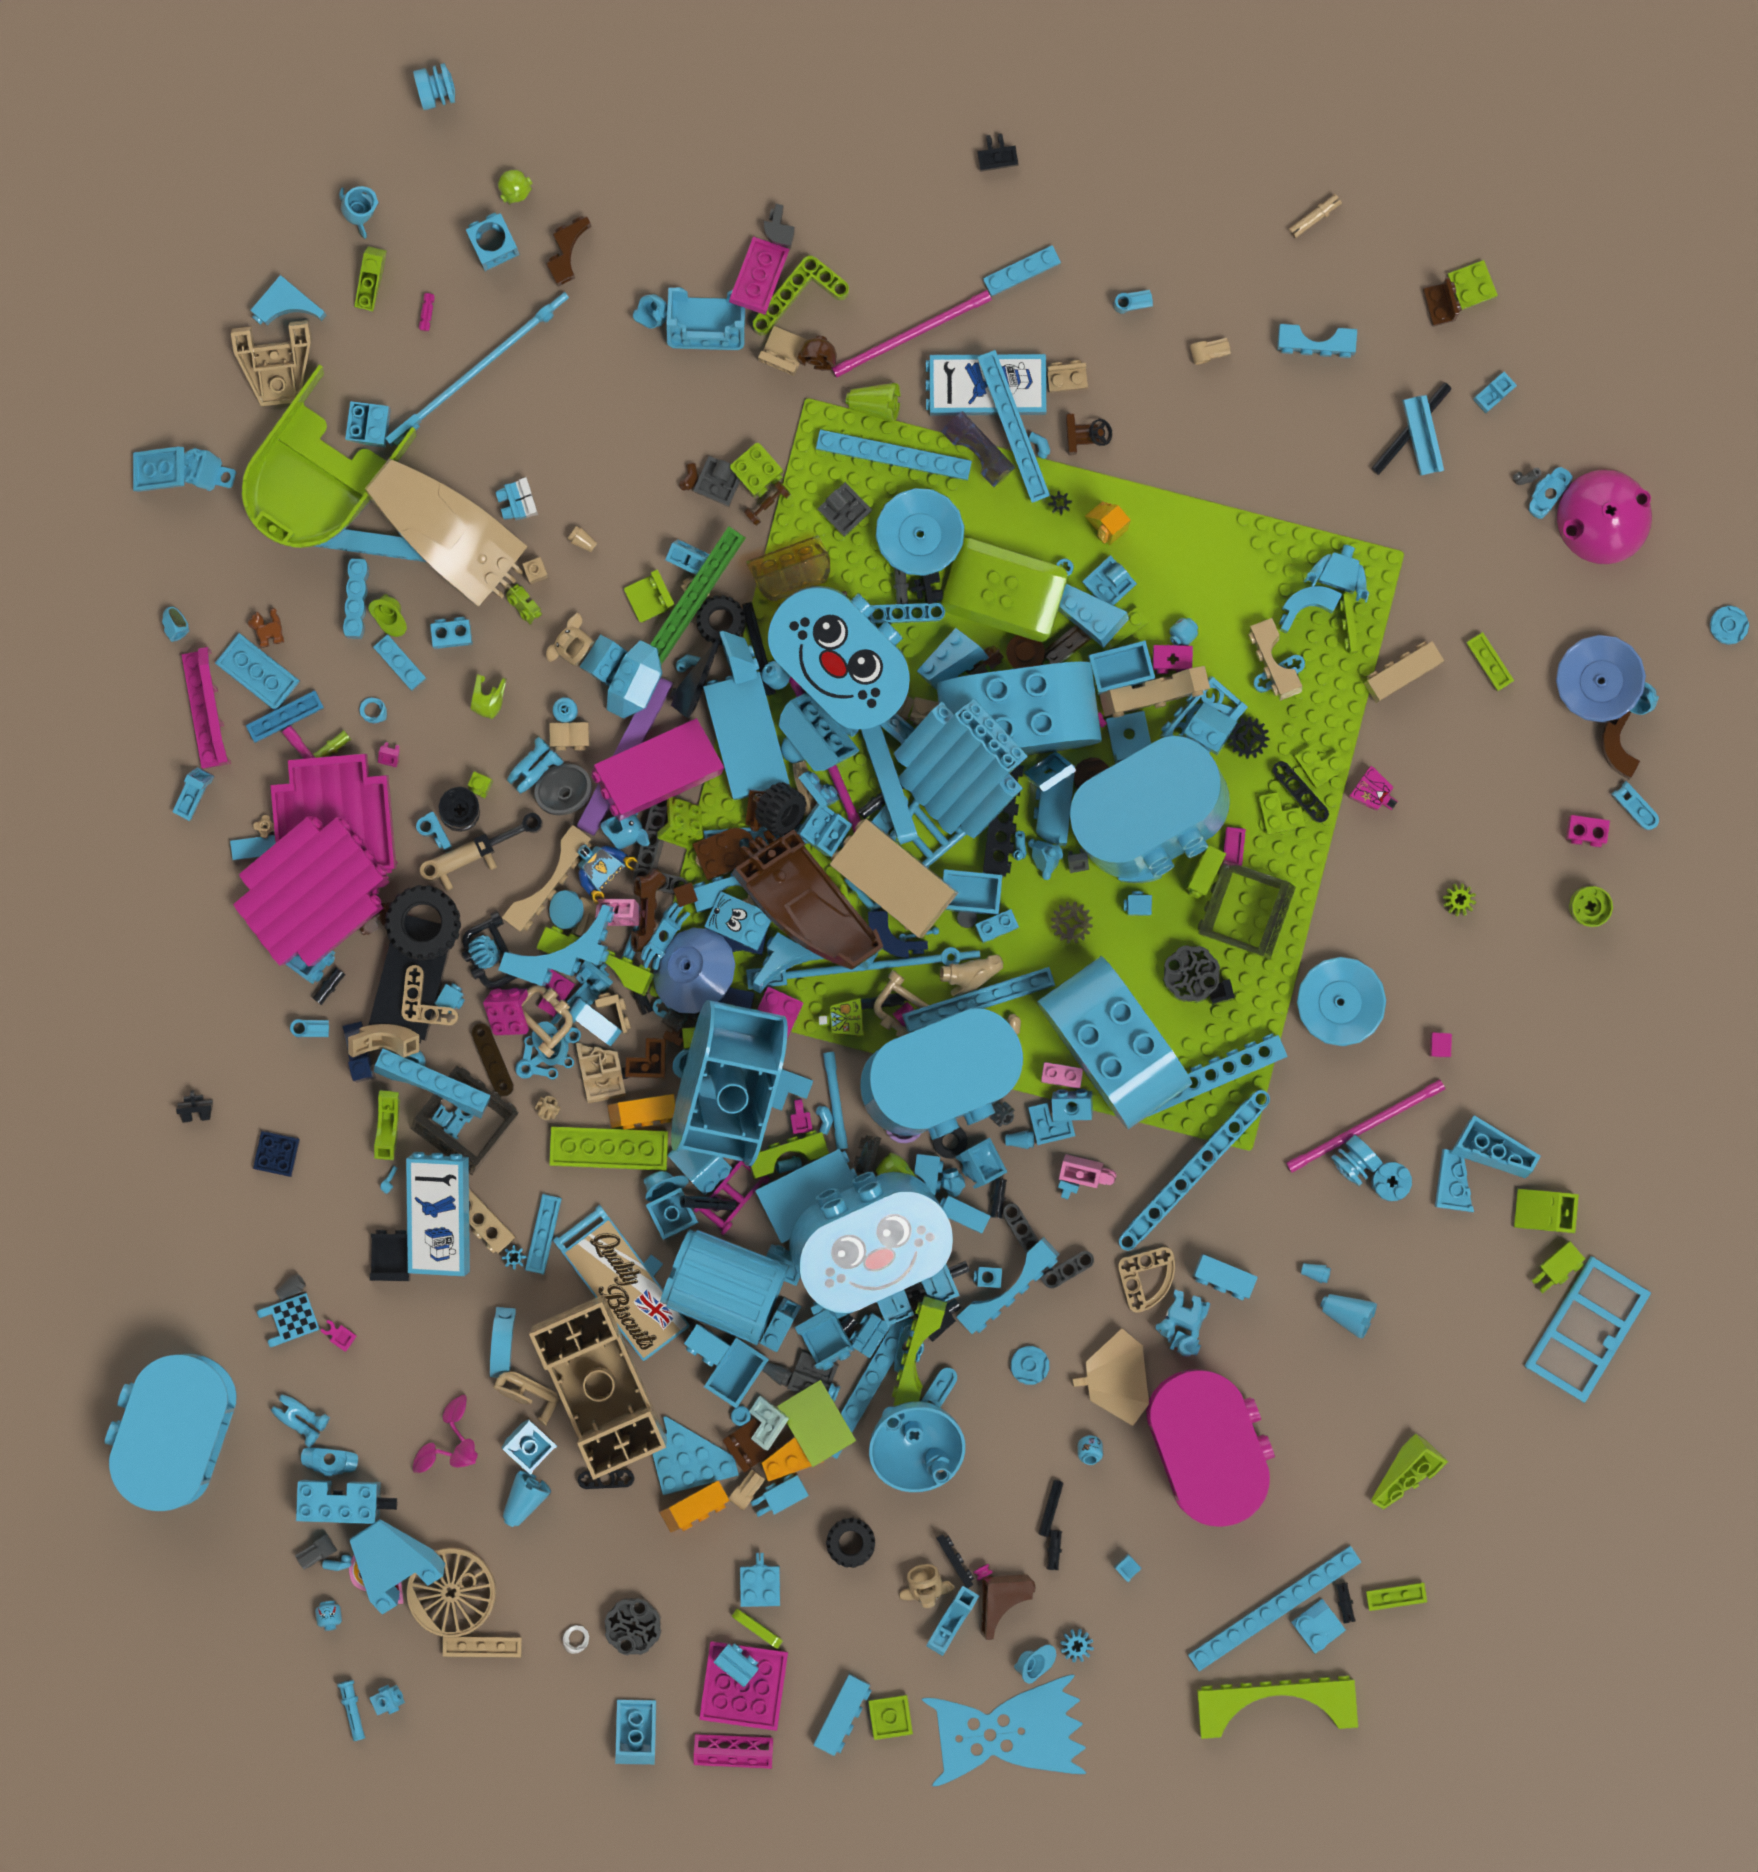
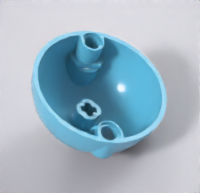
[869,1401,965,1492]

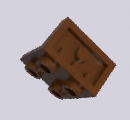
[1423,278,1461,327]
[722,1418,776,1473]

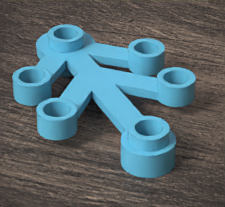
[515,1027,581,1080]

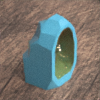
[162,607,189,642]

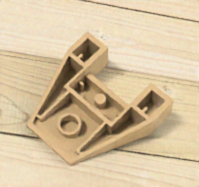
[231,320,312,406]

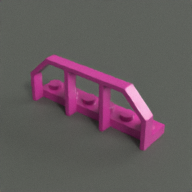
[181,647,231,769]

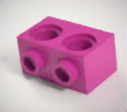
[1566,815,1610,848]

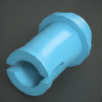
[776,1156,802,1173]

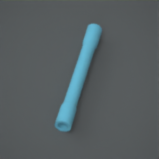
[823,1052,848,1150]

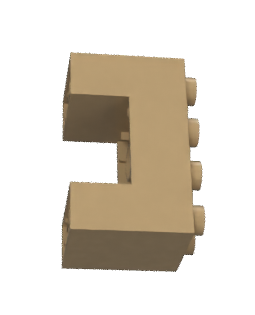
[529,1295,667,1480]

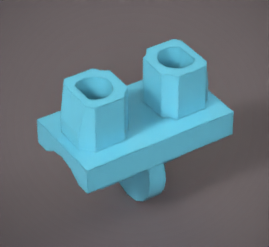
[576,961,613,996]

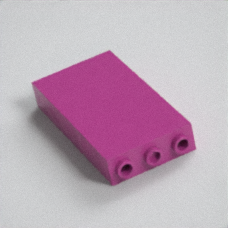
[591,718,724,821]

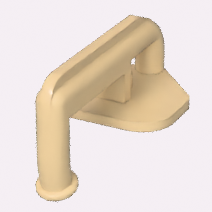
[493,1372,559,1426]

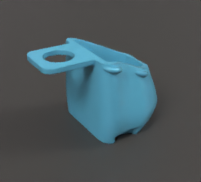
[184,448,236,491]

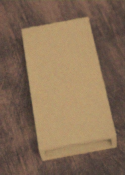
[830,819,959,938]

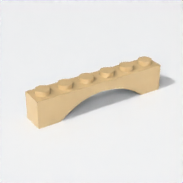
[502,825,592,933]

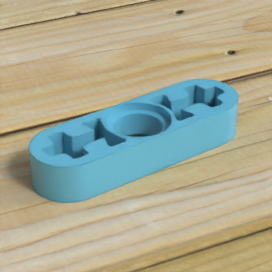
[1253,655,1305,693]

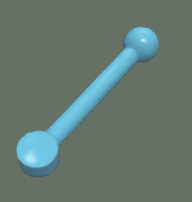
[899,927,939,941]

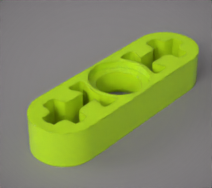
[732,1608,783,1649]

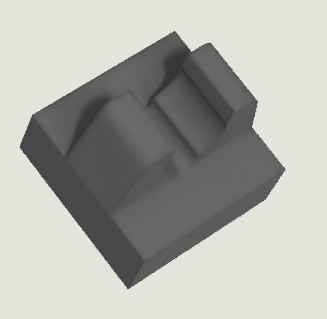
[1067,849,1089,873]

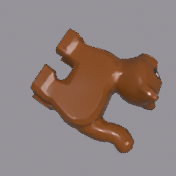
[248,608,284,648]

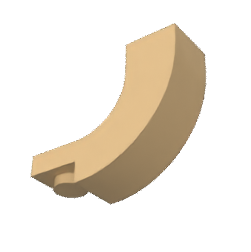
[348,1024,419,1058]

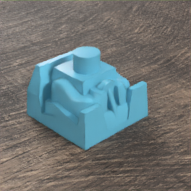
[956,1138,1007,1189]

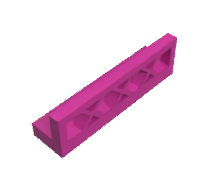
[694,1734,773,1769]

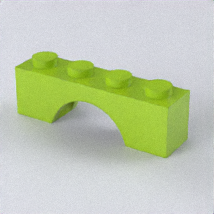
[750,1130,829,1179]

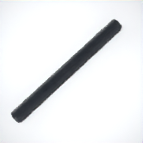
[1372,382,1452,475]

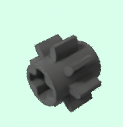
[990,1102,1015,1127]

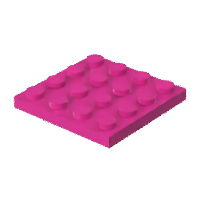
[699,1641,788,1731]

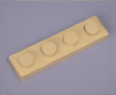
[443,1636,522,1657]

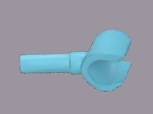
[381,1166,398,1194]

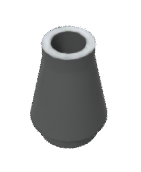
[276,1274,306,1300]
[763,1362,793,1387]

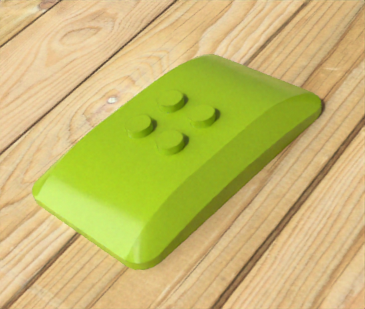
[941,538,1068,642]

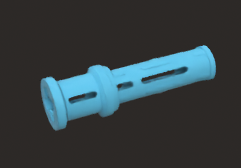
[337,1680,365,1741]

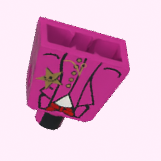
[1348,766,1398,811]

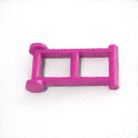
[694,1160,770,1236]

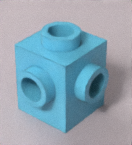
[370,1685,405,1716]

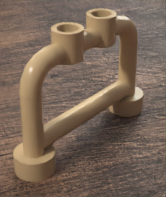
[874,970,929,1037]
[521,985,573,1058]

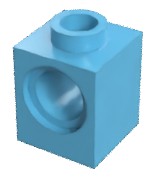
[974,1267,1002,1288]

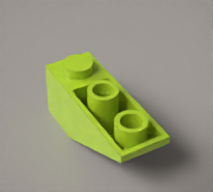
[354,246,387,311]

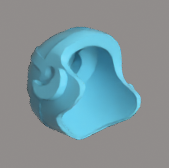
[633,294,668,329]
[1630,682,1659,715]

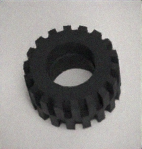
[696,595,746,646]
[755,782,807,836]
[826,1518,875,1568]

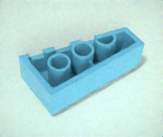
[1058,584,1129,648]

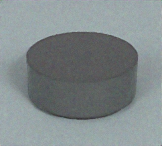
[957,912,977,928]

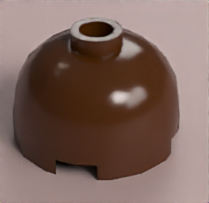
[797,336,837,371]

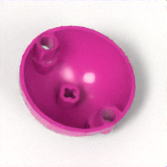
[1557,470,1652,564]

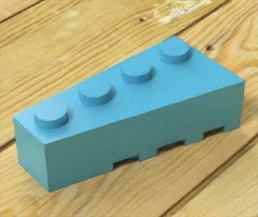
[1450,1115,1541,1179]

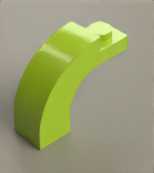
[374,1090,400,1160]

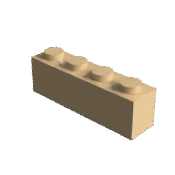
[1364,641,1444,703]

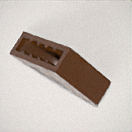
[981,1574,1036,1640]

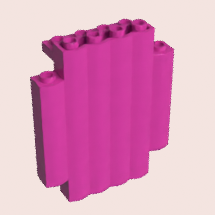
[270,754,397,894]
[233,816,389,967]

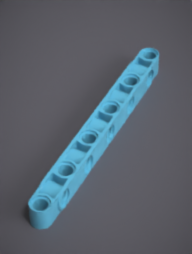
[1118,1090,1270,1251]

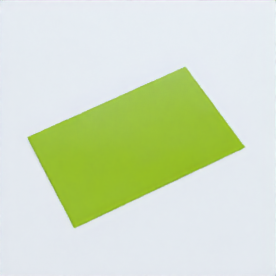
[777,1380,856,1467]

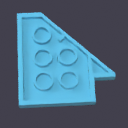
[652,1416,739,1495]

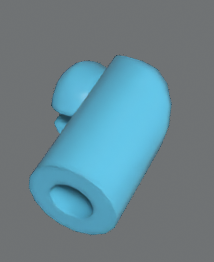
[1029,432,1050,459]
[676,654,701,672]
[1013,831,1027,861]
[322,1555,352,1571]

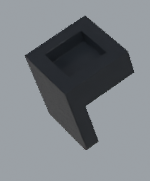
[1208,979,1235,1005]

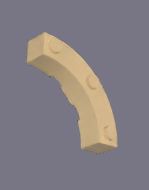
[1099,666,1210,718]

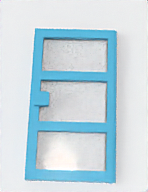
[1524,1256,1651,1403]

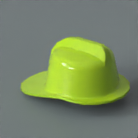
[369,594,407,637]

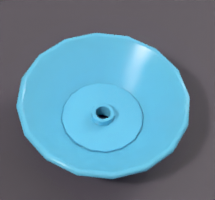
[876,488,965,576]
[1297,957,1386,1046]

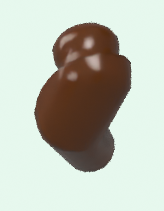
[679,463,698,491]

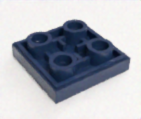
[253,1131,300,1177]

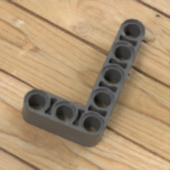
[633,803,689,895]
[1003,1204,1094,1288]

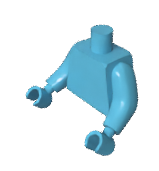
[1304,545,1369,603]

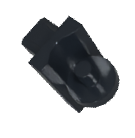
[910,572,943,604]
[176,1090,213,1123]

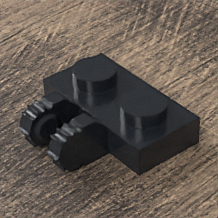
[977,133,1019,172]

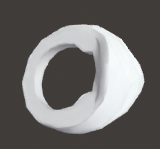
[563,1625,589,1654]

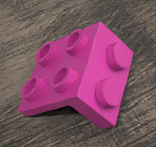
[483,988,529,1035]

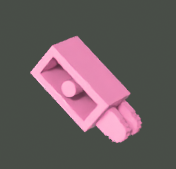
[1059,1154,1117,1188]

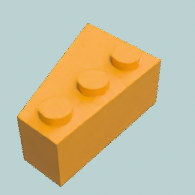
[607,1094,675,1130]
[762,1437,824,1481]
[660,1480,730,1533]

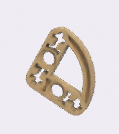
[1118,1247,1175,1313]

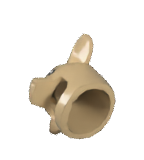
[546,613,594,667]
[899,1564,955,1608]

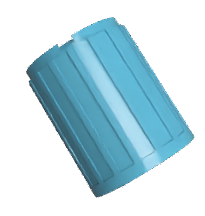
[660,1229,789,1345]

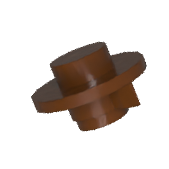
[1006,635,1045,669]

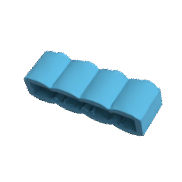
[343,559,369,639]

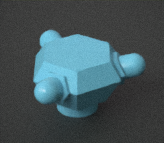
[1028,839,1063,880]

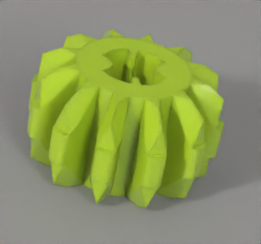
[1443,883,1476,916]

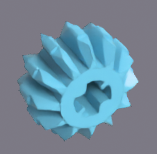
[468,935,500,969]
[1060,1629,1094,1662]

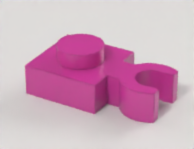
[320,1320,357,1352]

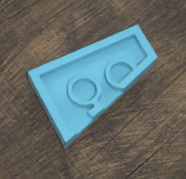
[1435,1149,1474,1212]

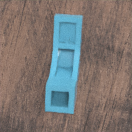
[1279,586,1342,634]
[490,1307,516,1378]
[926,1586,979,1656]

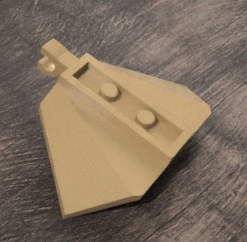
[1072,1328,1149,1426]

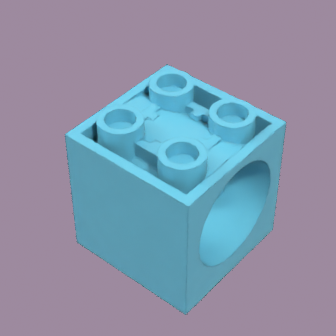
[466,213,520,271]

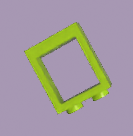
[1185,845,1226,899]

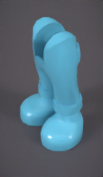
[507,737,564,794]
[271,1394,330,1448]

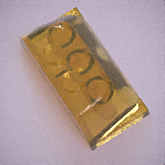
[746,535,830,601]

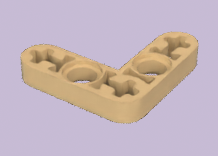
[402,965,459,1026]

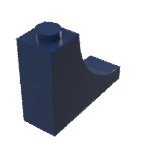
[342,1021,376,1083]

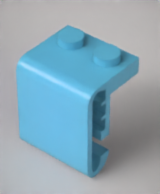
[667,1149,733,1195]

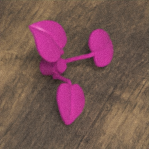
[413,1394,478,1473]

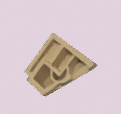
[576,1043,626,1103]

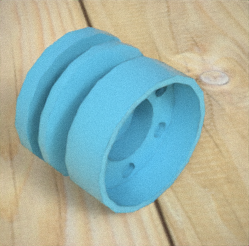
[413,63,456,111]
[1331,1135,1383,1187]

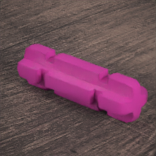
[419,293,435,331]

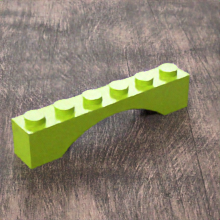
[537,926,654,996]
[891,1296,947,1406]

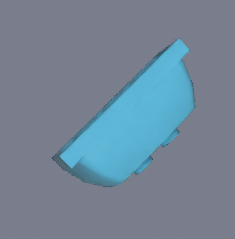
[779,693,860,771]
[1033,766,1075,846]

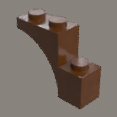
[546,216,592,287]

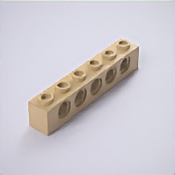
[469,1188,516,1254]

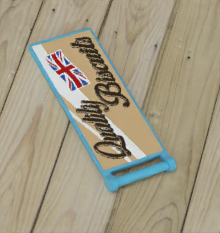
[553,1205,690,1361]

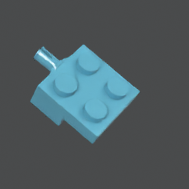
[797,802,852,857]
[740,1553,780,1607]

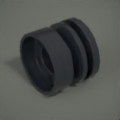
[438,787,480,832]

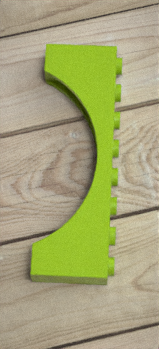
[1197,1675,1358,1739]

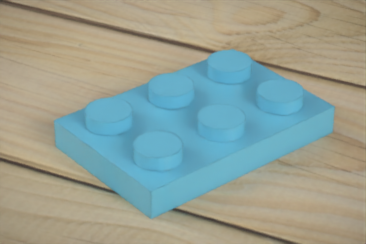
[133,446,184,492]

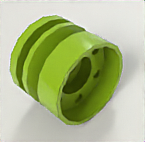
[1569,886,1613,927]

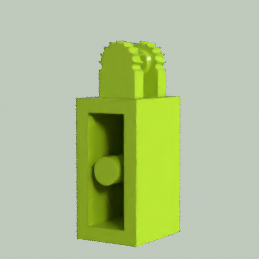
[1532,1241,1585,1293]

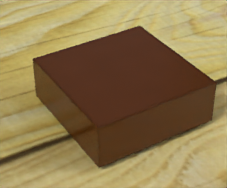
[673,882,698,907]

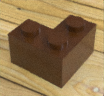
[625,1038,666,1079]

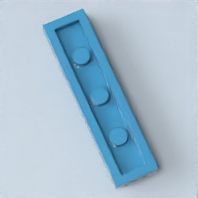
[246,691,324,743]

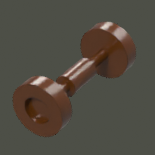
[744,480,791,526]

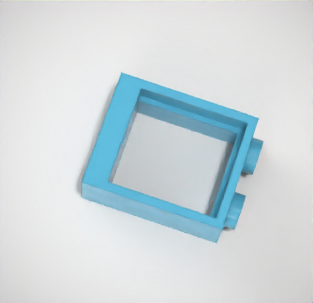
[940,1196,991,1234]

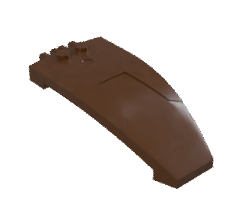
[732,829,884,970]

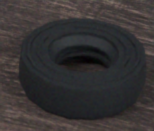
[933,1127,968,1159]

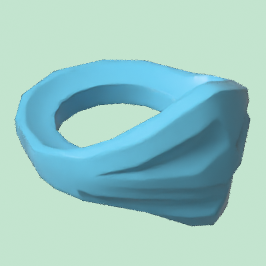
[360,697,387,724]

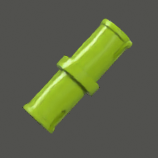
[313,730,351,758]

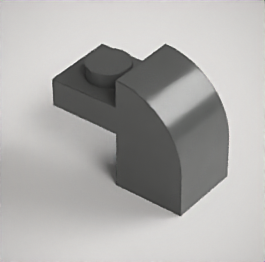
[764,204,795,249]

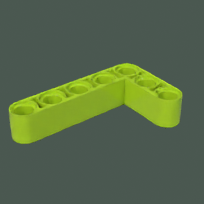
[753,256,849,336]

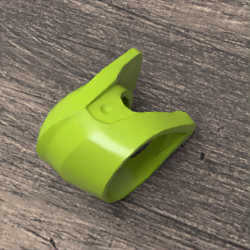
[470,674,507,720]
[875,1153,917,1178]

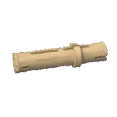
[1289,194,1342,238]

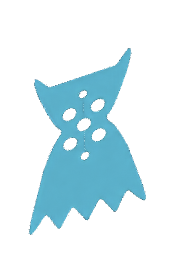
[922,1675,1086,1786]

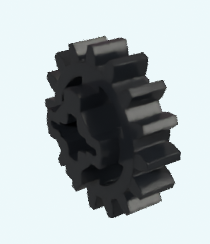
[1228,717,1270,759]

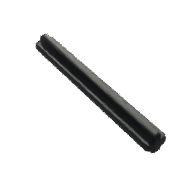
[742,602,776,696]

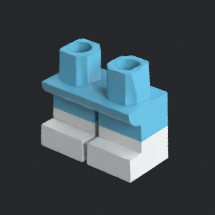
[496,477,538,521]

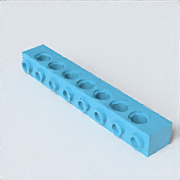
[1147,1033,1288,1117]

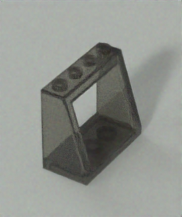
[1198,860,1296,960]
[410,1066,519,1175]

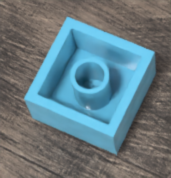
[646,1188,699,1240]

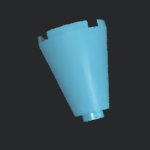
[1320,1294,1377,1339]
[502,1470,551,1527]

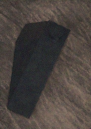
[670,638,721,718]

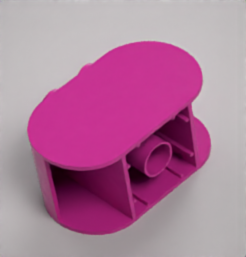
[1146,1369,1275,1527]

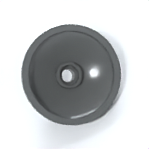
[535,764,592,815]

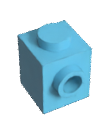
[1124,891,1152,916]
[435,983,465,1014]

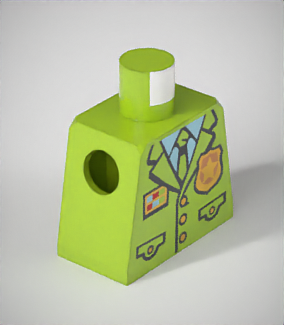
[819,998,864,1036]

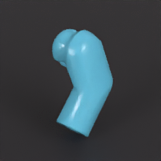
[816,1106,833,1135]

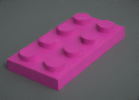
[729,237,790,315]

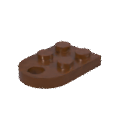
[692,828,755,881]

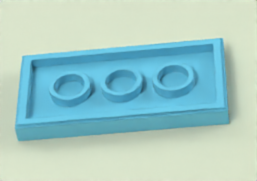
[215,633,300,710]

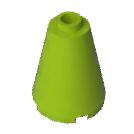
[846,383,901,422]

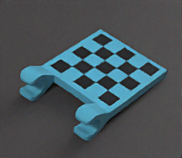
[257,1293,320,1347]

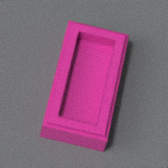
[1222,827,1246,868]

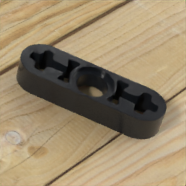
[578,1469,635,1489]

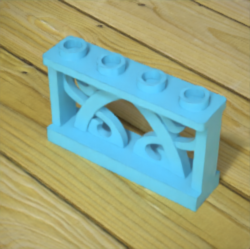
[1160,676,1248,753]

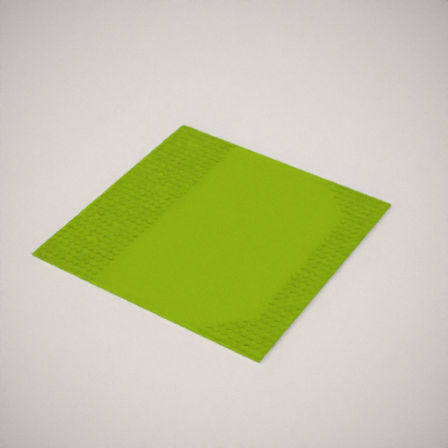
[650,398,1404,1151]

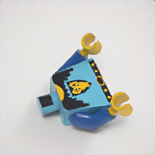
[577,844,638,905]

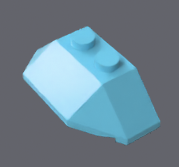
[607,640,662,719]

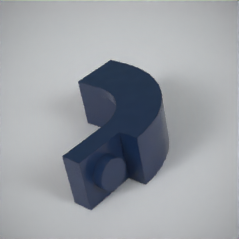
[868,911,928,958]

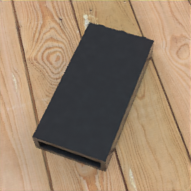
[368,915,450,1044]

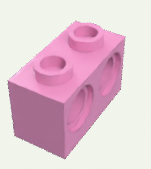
[595,899,640,926]
[1041,1062,1083,1089]

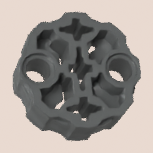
[1163,945,1220,1003]
[605,1597,662,1655]

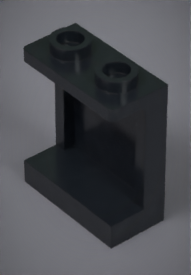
[370,1230,411,1281]

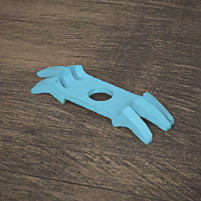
[641,902,690,970]

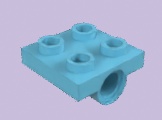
[1082,555,1137,606]

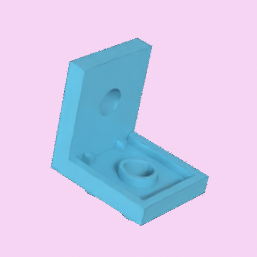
[1106,711,1151,764]

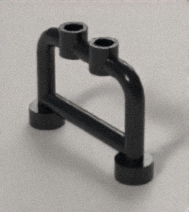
[462,911,518,989]

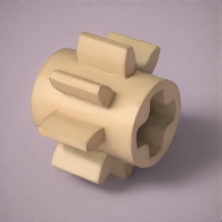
[535,1096,561,1120]

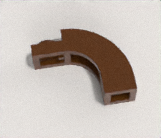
[1601,711,1640,780]

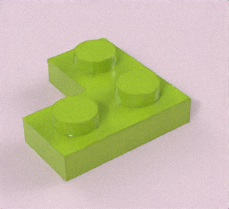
[1294,746,1349,788]
[1259,792,1305,835]

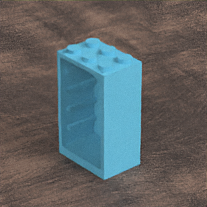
[755,1149,857,1243]

